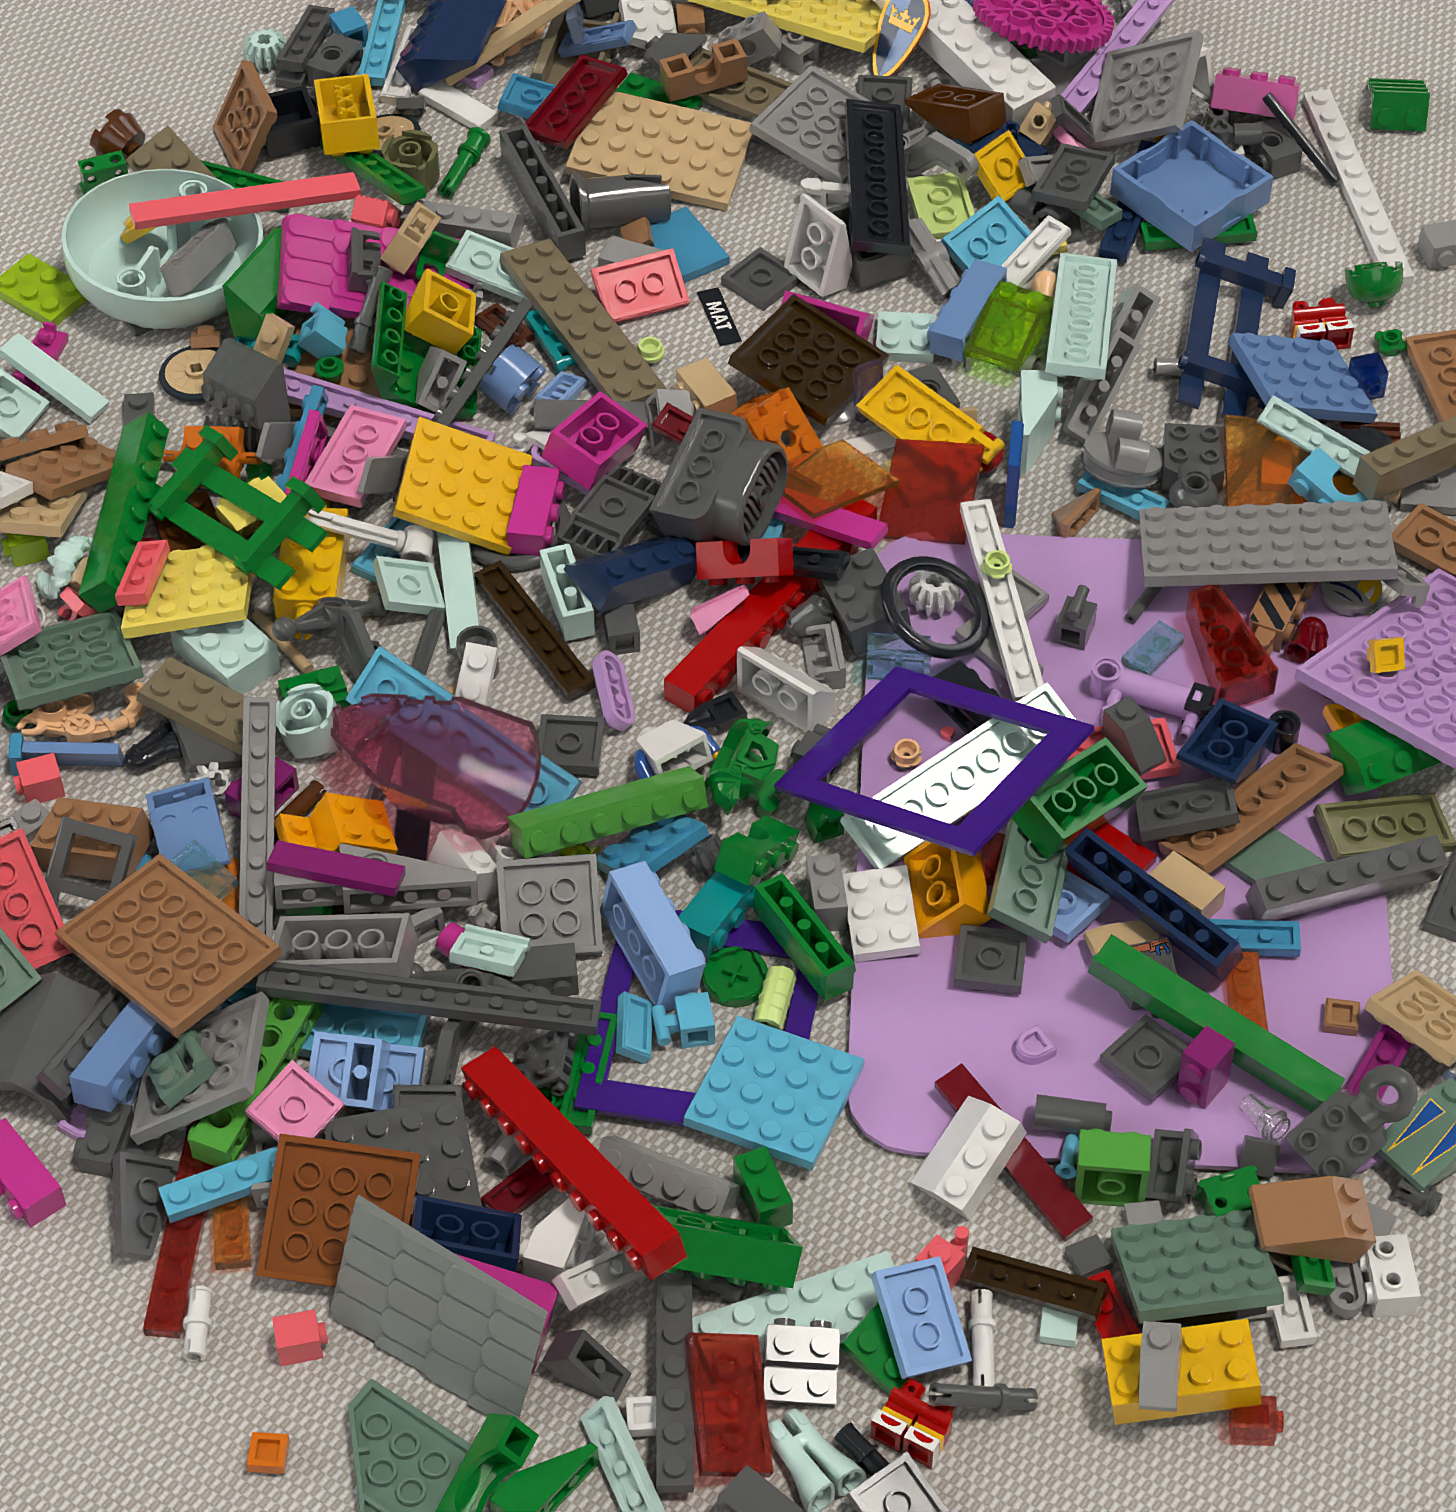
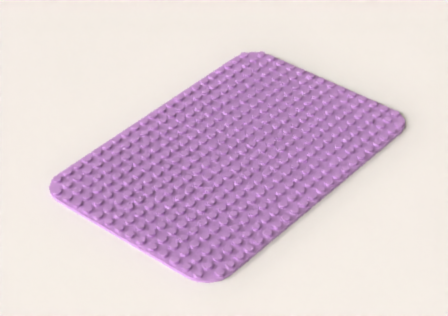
[848,531,1398,1174]

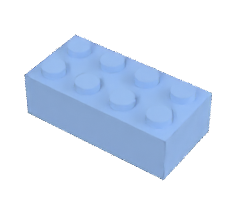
[600,861,706,1012]

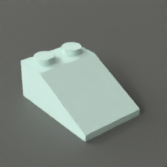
[1018,370,1063,477]

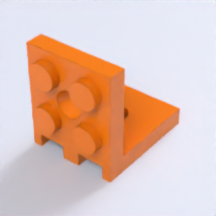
[730,387,824,472]

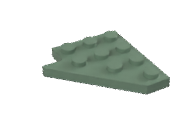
[348,1378,472,1512]

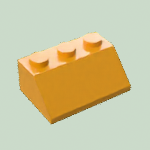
[903,841,992,938]

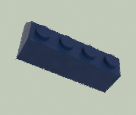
[563,537,697,612]

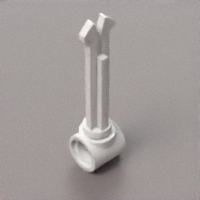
[304,509,434,563]

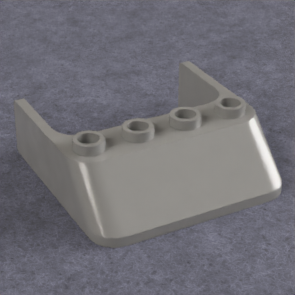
[256,421,408,496]

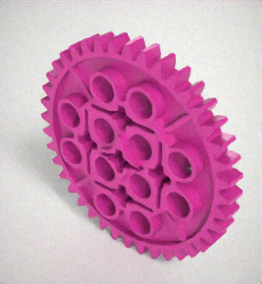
[972,0,1115,54]

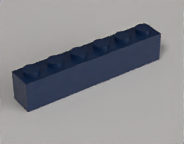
[1065,827,1244,982]

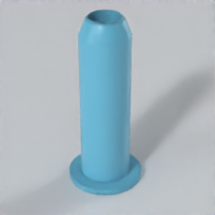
[1055,1133,1079,1179]

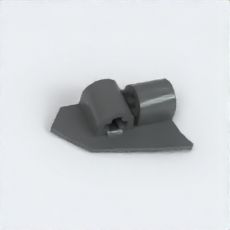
[1010,186,1083,242]

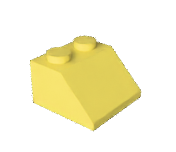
[215,476,287,538]

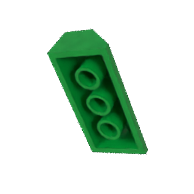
[222,227,290,339]
[1325,719,1441,796]
[653,1205,803,1291]

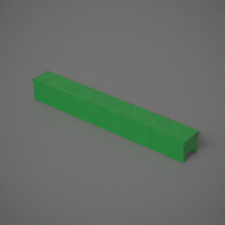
[1088,934,1345,1112]

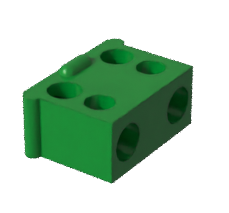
[78,150,128,195]
[1195,1165,1260,1217]

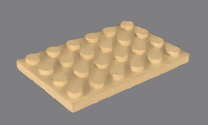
[565,91,754,211]

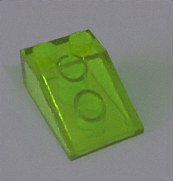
[963,280,1054,373]

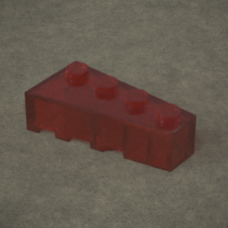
[1186,585,1279,706]

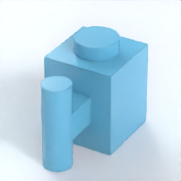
[297,302,348,360]
[651,992,715,1049]

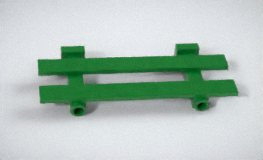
[147,425,328,590]

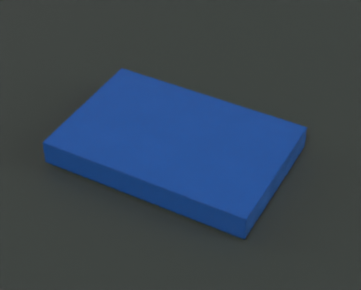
[1003,421,1024,528]

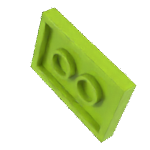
[0,253,88,326]

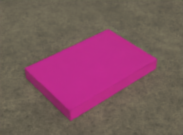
[285,409,328,495]

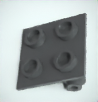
[515,1030,577,1096]

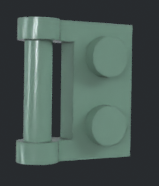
[146,1029,215,1109]

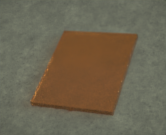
[1224,414,1310,506]
[783,439,899,519]

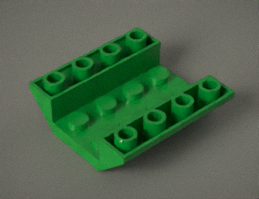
[371,281,482,419]

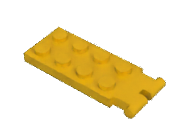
[856,364,1006,488]

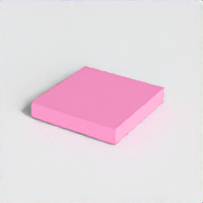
[245,1060,345,1141]

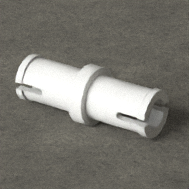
[182,1286,213,1362]

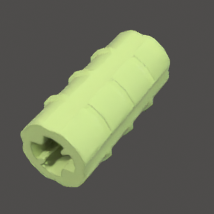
[753,966,797,1030]

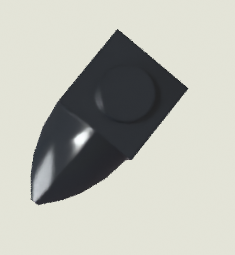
[683,691,747,732]

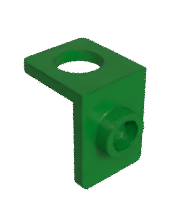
[415,231,459,280]

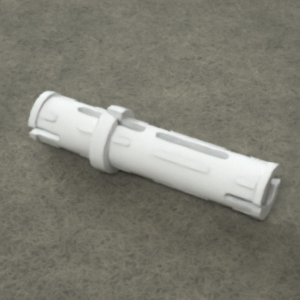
[968,1289,997,1387]

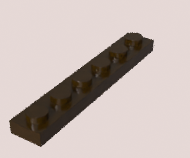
[474,560,595,701]

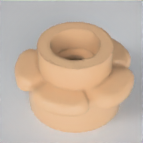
[891,739,922,768]

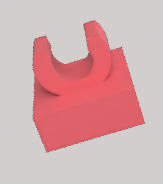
[58,586,99,621]

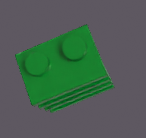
[1367,78,1430,131]

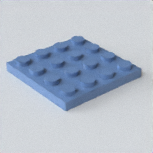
[1228,333,1378,423]

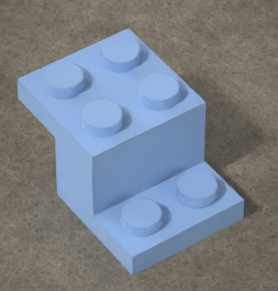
[308,1031,426,1112]

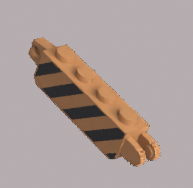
[1246,582,1317,664]

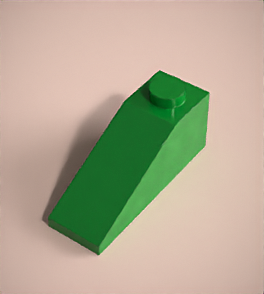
[490,1443,599,1512]

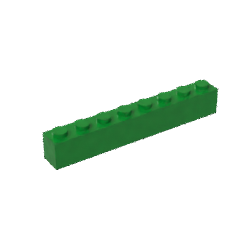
[78,411,169,613]

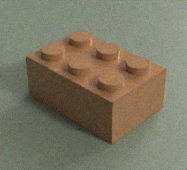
[30,797,155,881]

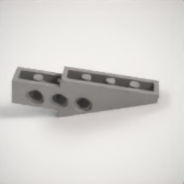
[1062,283,1161,444]
[274,844,478,914]

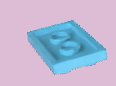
[941,196,1032,272]

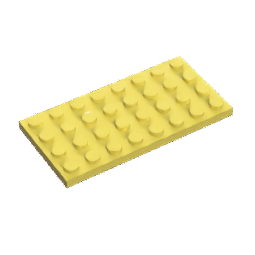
[687,0,882,53]

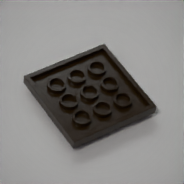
[728,294,889,426]

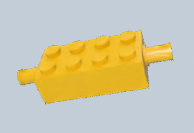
[273,498,351,640]

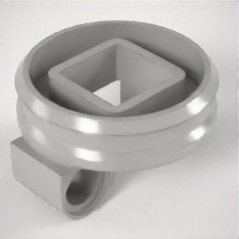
[1080,409,1164,489]

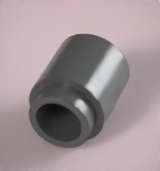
[786,595,833,639]

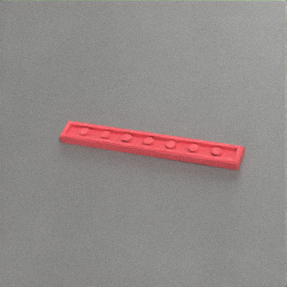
[129,172,361,230]

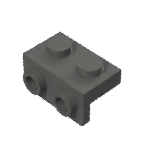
[1146,1128,1202,1205]

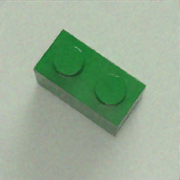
[733,1146,793,1227]

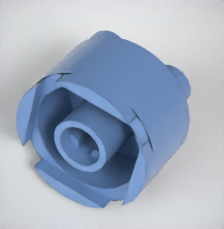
[478,344,547,415]

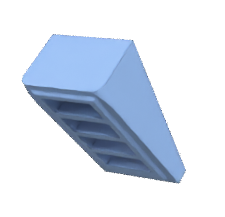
[533,371,587,415]

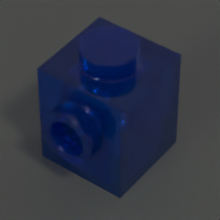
[1348,352,1389,400]

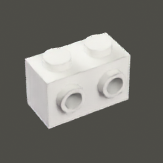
[1359,1234,1421,1318]

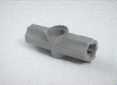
[909,218,961,300]

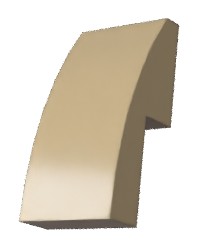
[1083,921,1160,956]

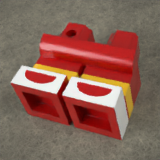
[1290,297,1354,350]
[870,1378,956,1469]

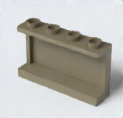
[531,11,621,85]

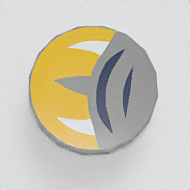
[1320,580,1382,616]

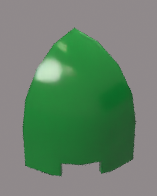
[804,802,845,844]

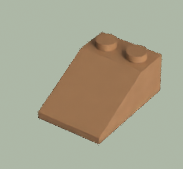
[1248,1176,1376,1264]

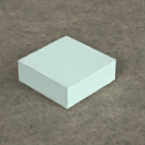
[1039,1307,1078,1348]

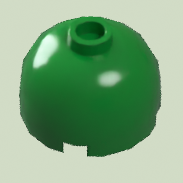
[1345,261,1404,307]

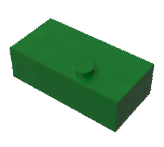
[1011,737,1148,859]

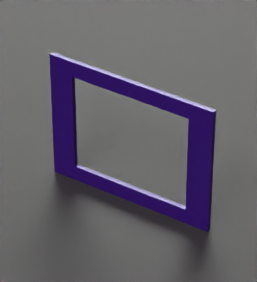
[774,666,1095,857]
[574,910,819,1127]

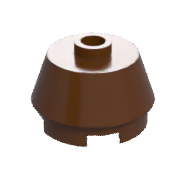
[90,109,145,164]

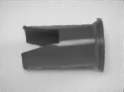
[569,171,671,232]

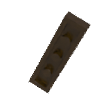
[960,1246,1109,1322]

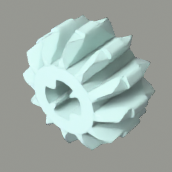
[243,28,287,71]

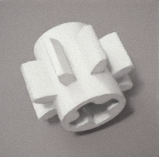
[190,762,231,799]

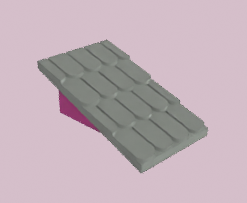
[330,1194,559,1420]

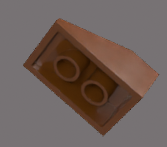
[904,83,1006,144]

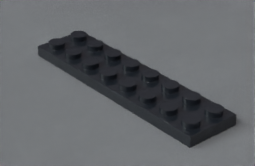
[844,99,910,256]

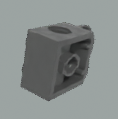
[1161,423,1225,508]
[1284,1064,1418,1178]

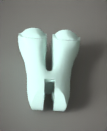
[764,1408,866,1512]

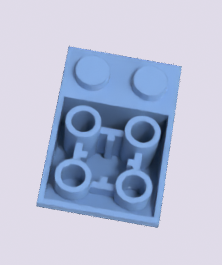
[145,777,231,875]

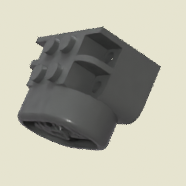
[649,408,788,548]

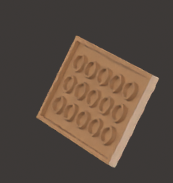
[55,853,283,1038]

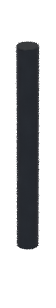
[1262,92,1340,186]

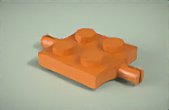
[163,426,261,488]

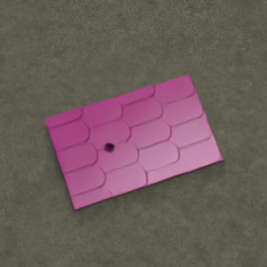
[277,213,469,319]

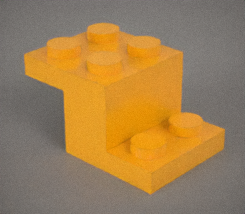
[274,792,398,854]

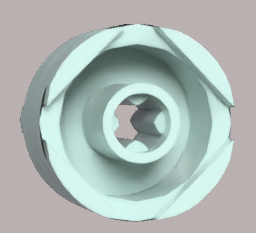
[276,684,346,759]

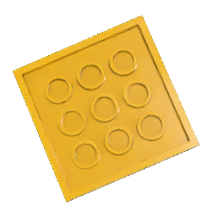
[392,417,533,555]

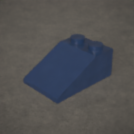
[1176,698,1278,785]

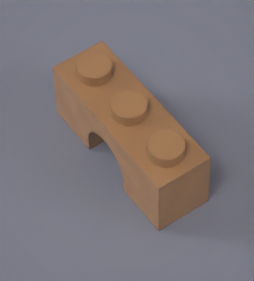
[660,38,748,102]

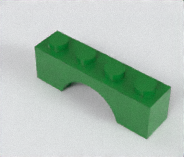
[435,1413,539,1512]

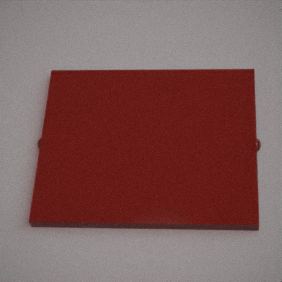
[879,439,985,545]

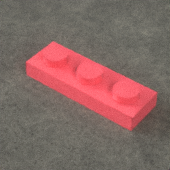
[115,540,170,606]

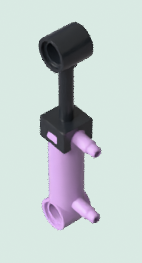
[1089,656,1301,754]

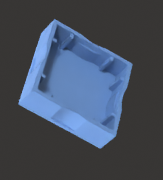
[1110,120,1274,252]

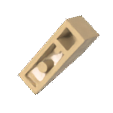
[380,201,441,274]

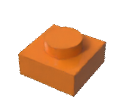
[246,1432,290,1474]

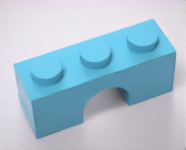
[1287,447,1381,503]

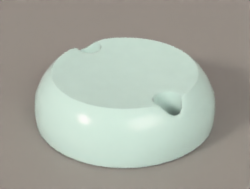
[61,169,264,329]

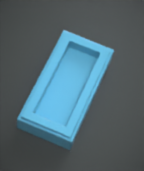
[616,991,653,1064]

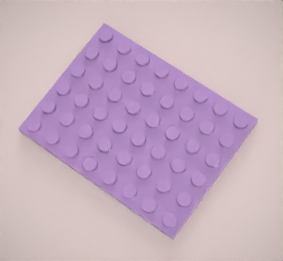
[1294,568,1456,769]

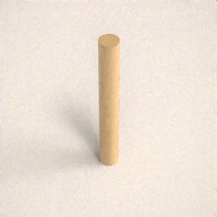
[251,609,314,674]

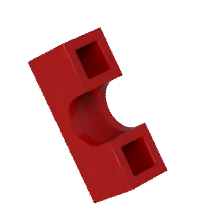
[696,538,794,586]

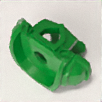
[705,718,786,817]

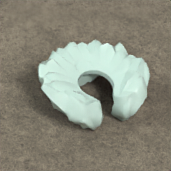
[36,535,93,600]

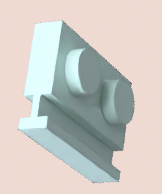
[449,924,530,977]

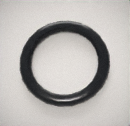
[881,556,990,660]

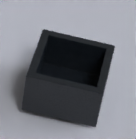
[264,85,321,157]

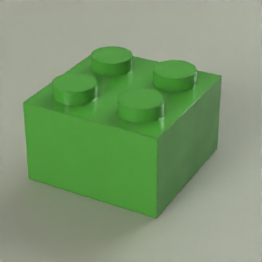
[1074,1128,1151,1207]

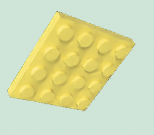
[121,545,253,639]

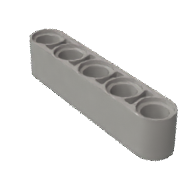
[160,218,237,297]

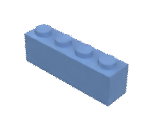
[927,259,1007,362]
[69,1000,172,1113]

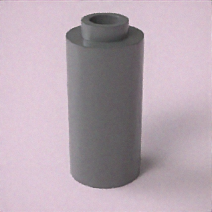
[1033,1094,1113,1135]

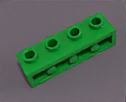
[754,873,856,1002]

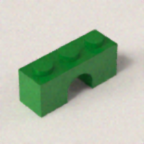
[714,815,800,886]

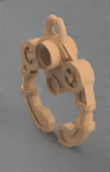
[16,682,147,743]

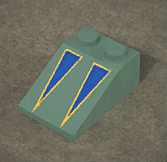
[1377,1077,1456,1193]

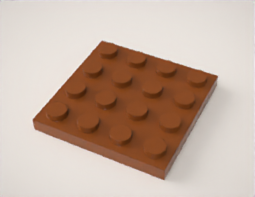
[256,1133,421,1288]

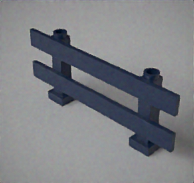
[1176,237,1296,424]

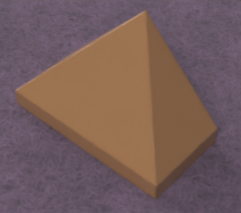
[1052,488,1101,538]

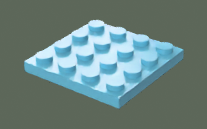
[684,1016,865,1171]

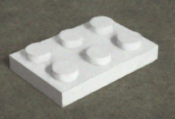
[843,865,921,963]

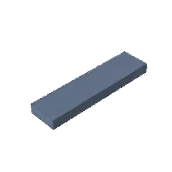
[566,0,584,45]

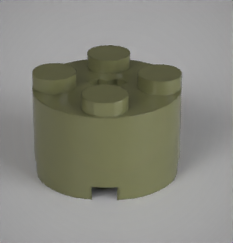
[382,130,440,194]

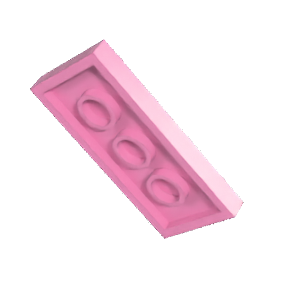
[305,404,407,508]

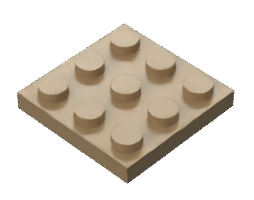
[1364,969,1456,1067]

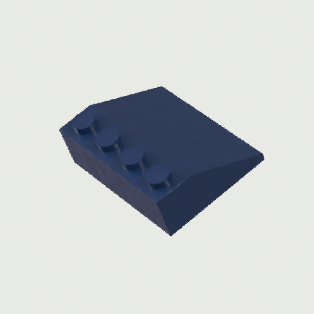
[395,0,507,92]

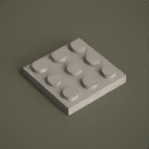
[496,854,603,956]

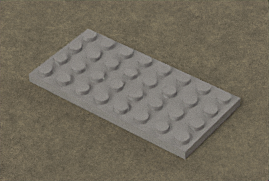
[1139,500,1398,587]

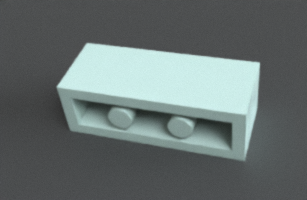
[539,544,595,642]

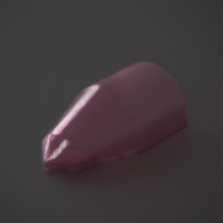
[331,693,542,840]

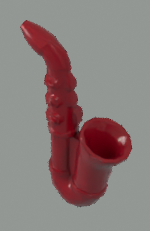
[1284,616,1333,701]

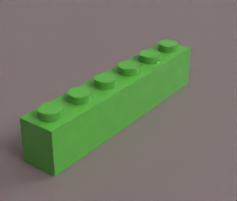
[508,766,708,859]

